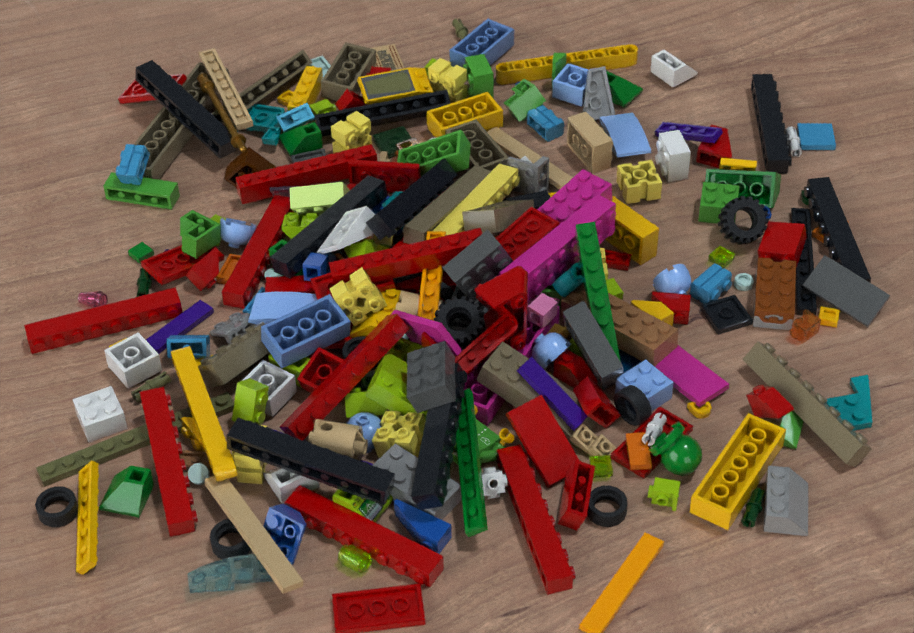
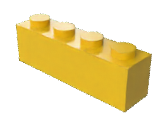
[287,66,323,111]

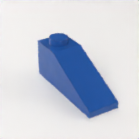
[394,499,452,554]

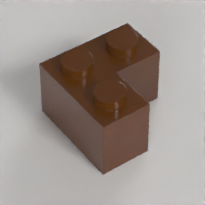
[224,147,276,188]

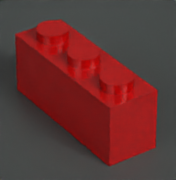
[557,459,595,531]

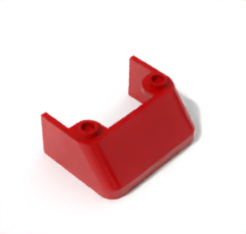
[475,266,528,358]
[421,283,518,374]

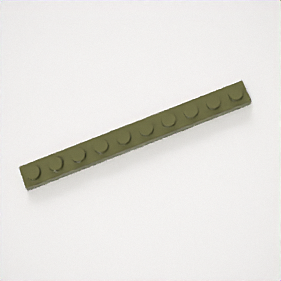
[36,392,234,487]

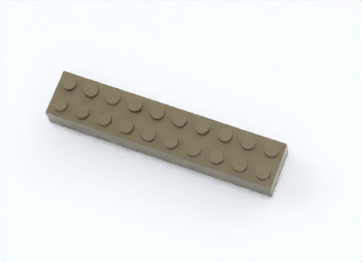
[119,62,230,180]

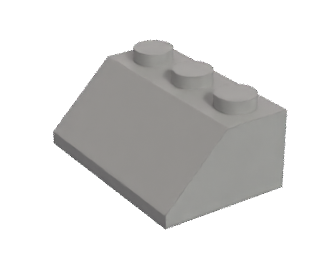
[764,465,808,536]

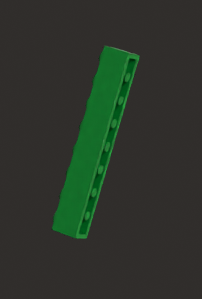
[575,222,621,362]

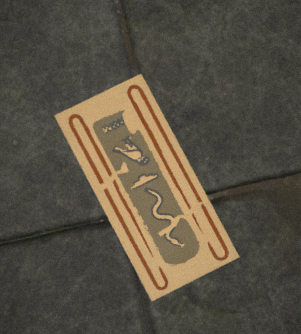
[371,44,404,71]

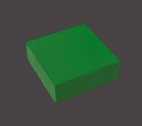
[128,242,154,264]

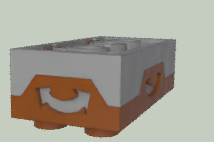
[753,257,796,331]

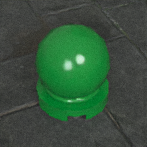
[648,422,702,476]

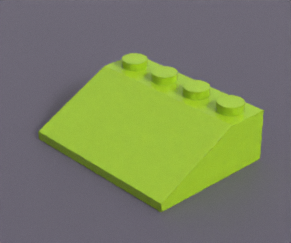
[365,352,428,420]

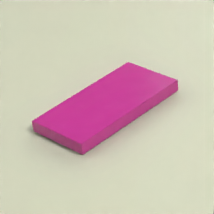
[391,310,462,356]
[655,345,729,407]

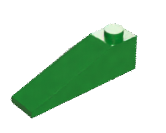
[705,169,781,208]

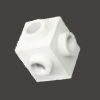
[482,467,507,499]

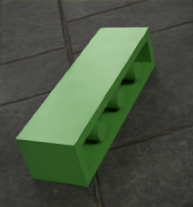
[103,172,180,210]

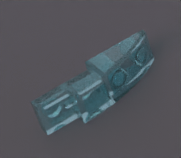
[187,554,273,593]

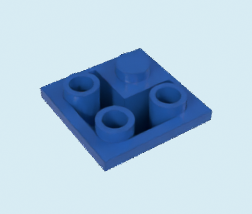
[263,504,306,565]

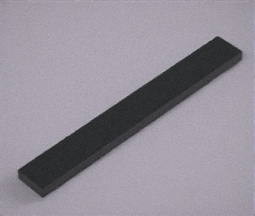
[791,208,817,316]

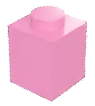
[527,293,558,329]

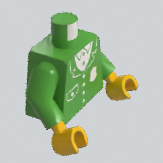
[453,405,514,464]

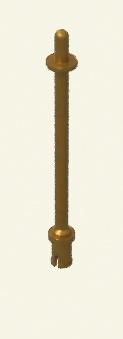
[197,73,247,152]

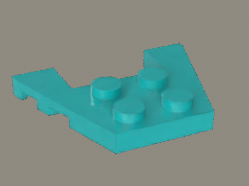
[226,104,285,146]
[826,375,873,431]

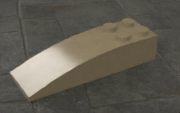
[476,342,597,448]

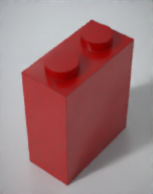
[757,221,807,268]

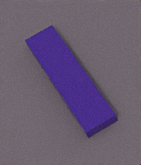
[654,122,723,143]
[146,300,214,354]
[517,356,588,431]

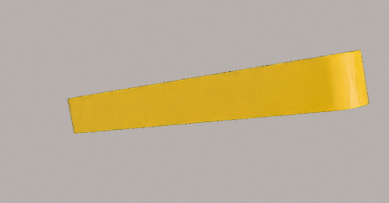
[496,44,638,85]
[170,346,238,482]

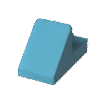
[276,103,314,132]

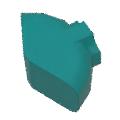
[553,261,584,297]

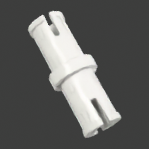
[785,127,802,157]
[642,413,667,446]

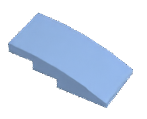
[600,113,651,158]
[248,292,317,325]

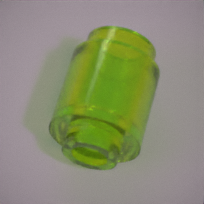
[338,544,372,574]

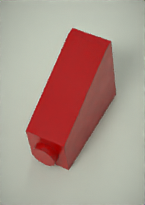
[696,125,732,168]
[573,376,621,429]

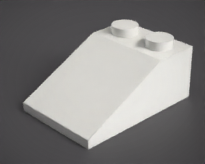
[317,206,375,254]

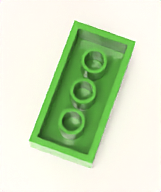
[397,130,471,177]

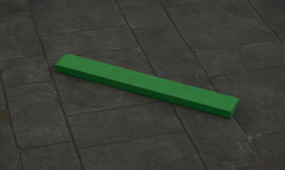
[456,388,488,537]

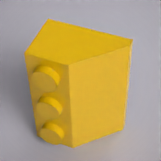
[350,289,401,338]

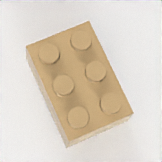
[567,111,613,174]

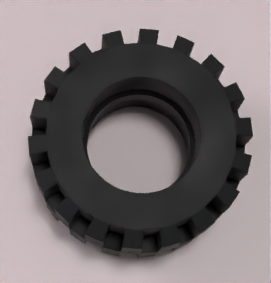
[718,196,769,245]
[434,297,485,352]

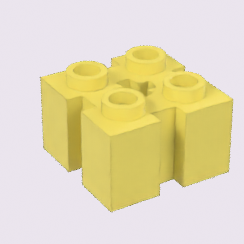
[428,58,468,103]
[331,111,372,153]
[617,160,662,204]
[330,267,387,327]
[372,411,426,458]
[232,425,267,484]

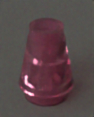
[78,291,108,308]

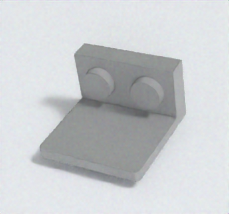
[507,156,549,194]
[210,312,253,345]

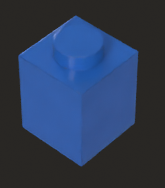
[302,252,330,281]

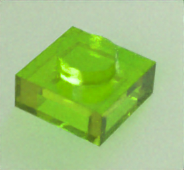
[708,246,735,269]
[589,455,613,478]

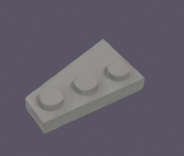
[583,66,615,121]

